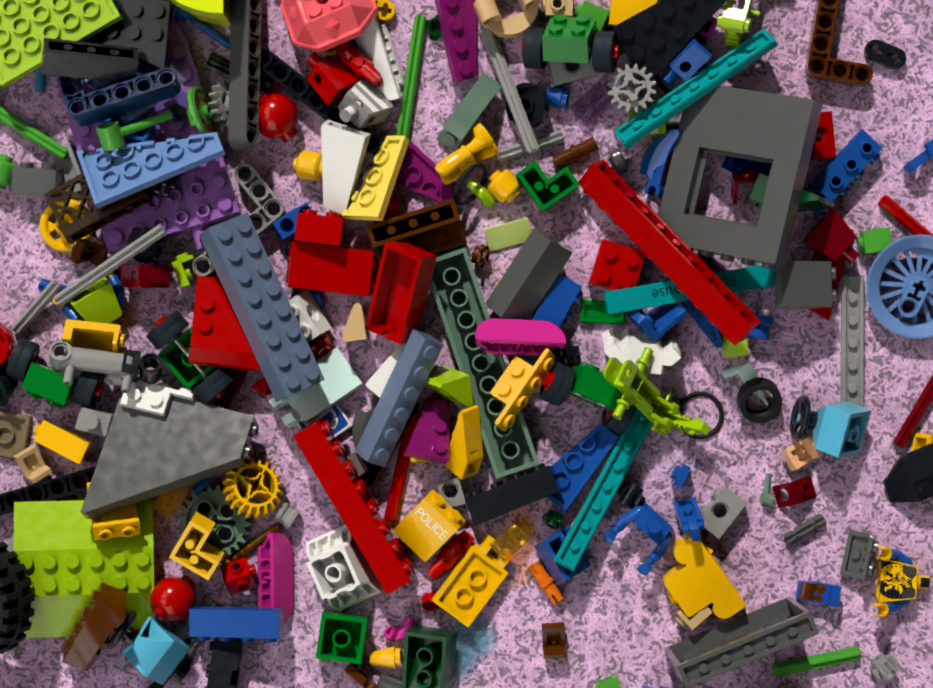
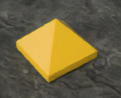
[911,433,933,452]

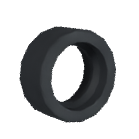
[737,377,782,423]

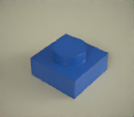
[670,463,691,488]

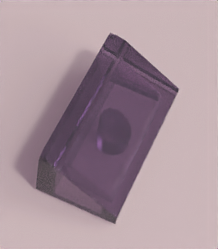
[569,78,620,128]

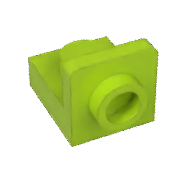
[171,252,196,289]

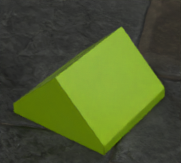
[425,365,474,408]

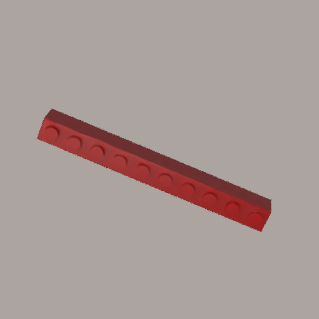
[578,159,761,345]

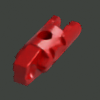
[334,42,383,88]
[427,530,475,579]

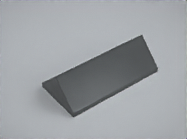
[485,227,573,320]

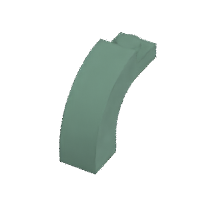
[436,73,502,152]

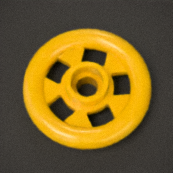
[39,199,93,253]

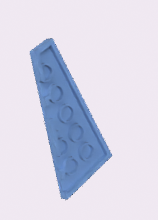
[76,132,226,209]

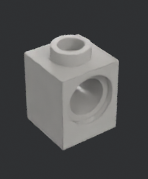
[437,474,466,507]

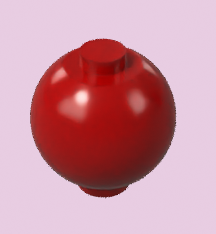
[259,93,298,142]
[150,575,196,622]

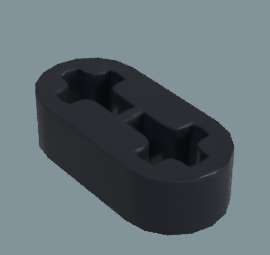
[864,39,907,70]

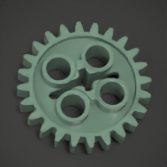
[178,484,253,555]

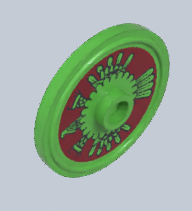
[186,85,220,136]

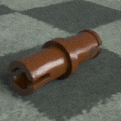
[552,136,599,169]

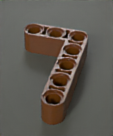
[805,0,873,87]

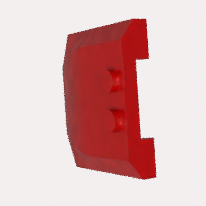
[188,275,262,372]

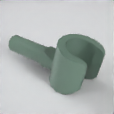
[759,473,775,507]

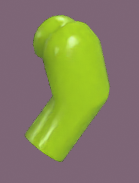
[466,178,496,208]

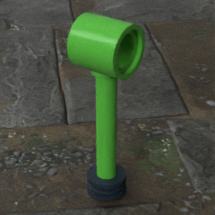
[96,103,183,151]

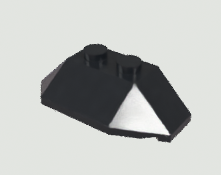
[883,443,933,503]

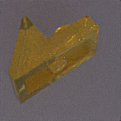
[489,515,536,561]

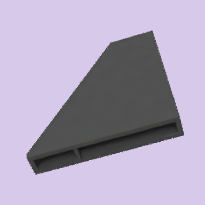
[81,392,259,519]

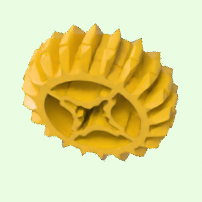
[222,457,284,519]

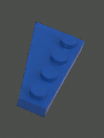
[547,424,619,511]

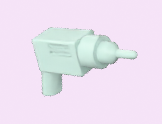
[720,362,769,406]

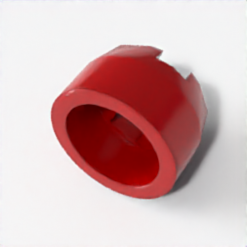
[421,591,439,611]

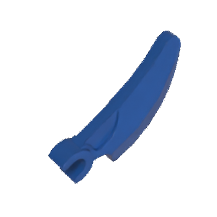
[640,129,682,197]

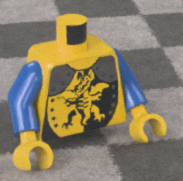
[873,545,930,617]

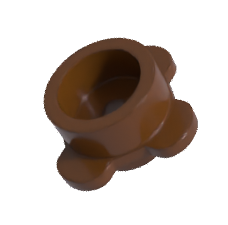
[472,244,490,268]

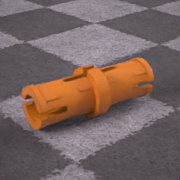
[527,560,565,605]

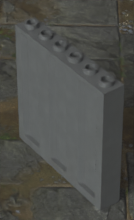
[664,596,820,688]

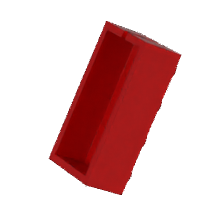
[365,240,437,344]

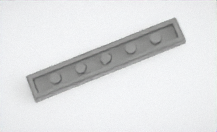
[840,275,865,408]

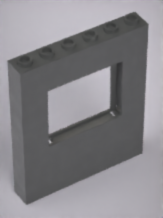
[658,86,823,270]

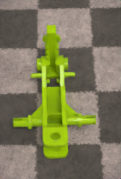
[717,0,761,51]
[603,347,710,435]

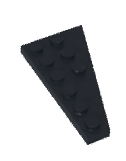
[89,0,173,69]

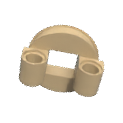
[473,0,543,38]

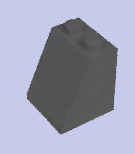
[775,261,836,310]

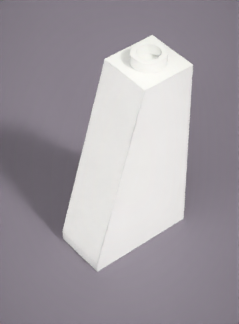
[321,120,371,216]

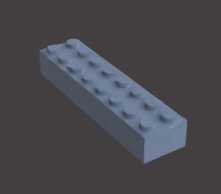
[199,212,325,402]

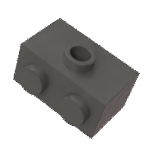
[11,162,63,198]

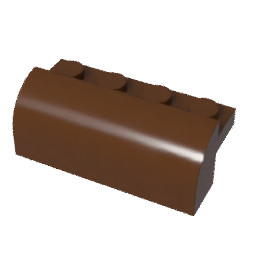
[366,198,467,266]

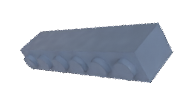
[355,329,443,467]

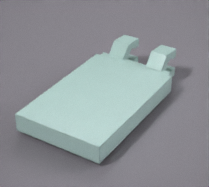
[269,347,363,429]

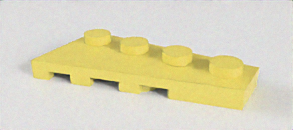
[341,136,410,221]

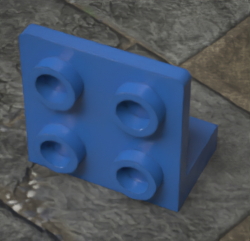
[624,303,688,343]

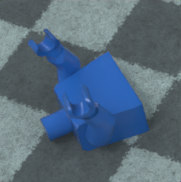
[603,502,674,575]

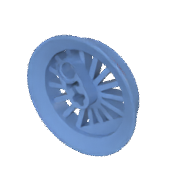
[866,234,933,339]

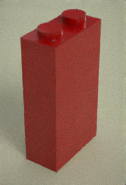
[285,241,377,297]

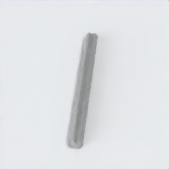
[481,29,539,154]
[53,224,167,306]

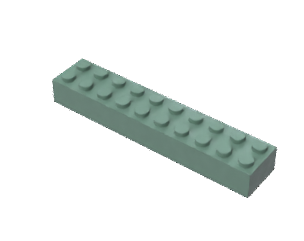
[430,247,539,479]

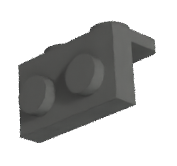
[840,530,880,581]

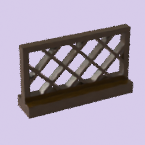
[44,172,152,244]

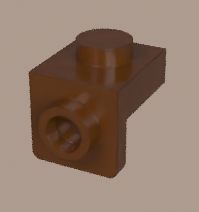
[69,237,108,266]
[542,622,566,660]

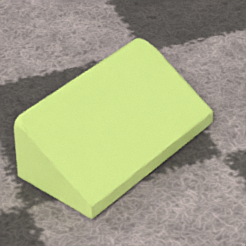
[484,218,531,251]

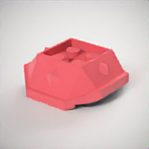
[280,0,379,53]

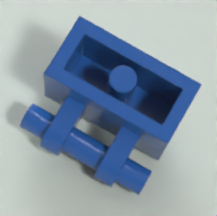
[534,526,591,585]

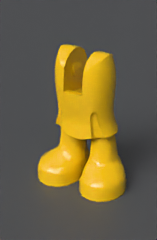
[435,122,499,185]

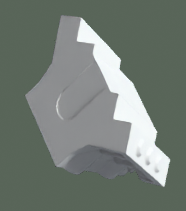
[603,326,681,375]
[306,525,382,612]

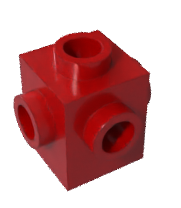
[220,557,258,596]

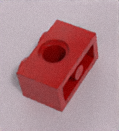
[810,111,836,160]

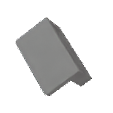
[52,143,87,193]

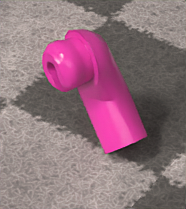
[384,615,416,641]

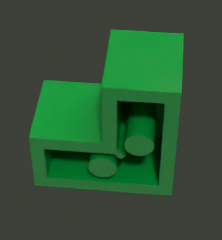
[516,161,580,213]

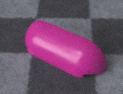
[475,318,566,356]
[258,533,294,621]

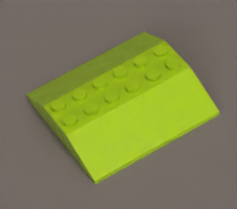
[14,498,155,638]

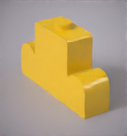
[662,532,746,619]

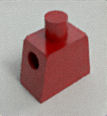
[306,52,360,106]

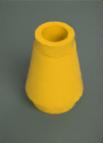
[369,646,403,669]

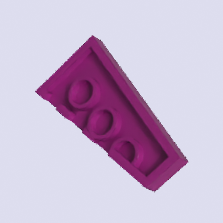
[435,0,477,83]

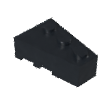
[204,637,243,688]

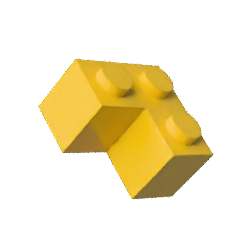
[169,511,225,581]

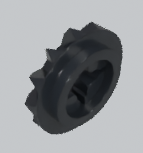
[127,227,164,264]

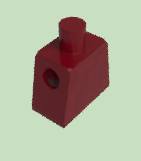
[802,209,859,264]
[121,264,170,288]

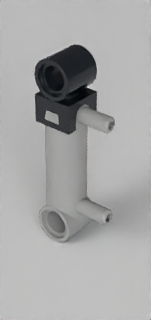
[49,341,162,393]

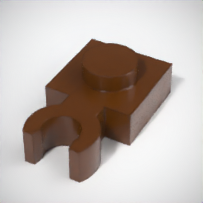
[344,663,380,688]

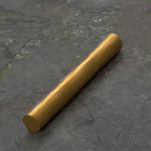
[221,523,281,565]

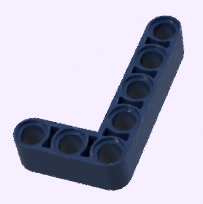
[58,68,181,127]

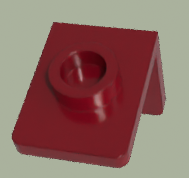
[731,170,763,204]
[772,476,816,508]

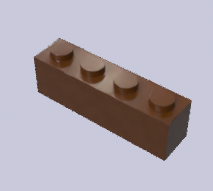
[61,582,127,671]

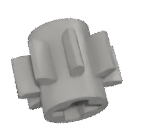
[870,653,899,681]

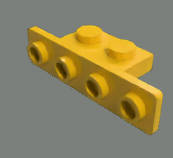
[490,348,556,432]

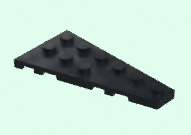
[612,0,727,81]

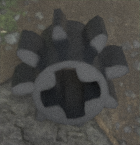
[552,341,580,366]
[616,481,646,509]

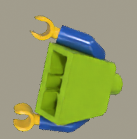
[52,270,125,325]

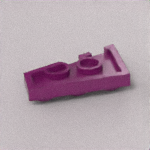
[396,142,461,203]
[403,396,450,464]

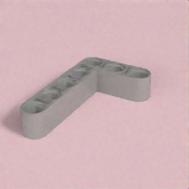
[192,163,285,276]

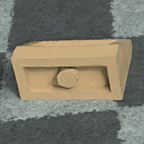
[342,303,368,343]

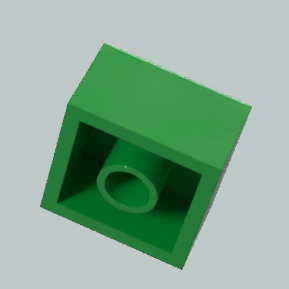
[316,610,368,664]

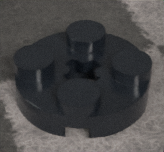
[506,83,549,129]

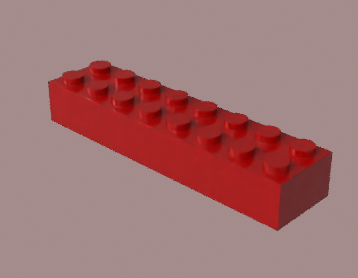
[293,417,415,594]

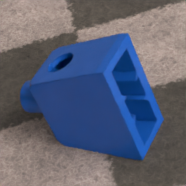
[661,37,712,85]

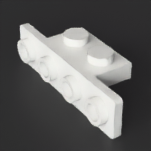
[106,374,197,417]

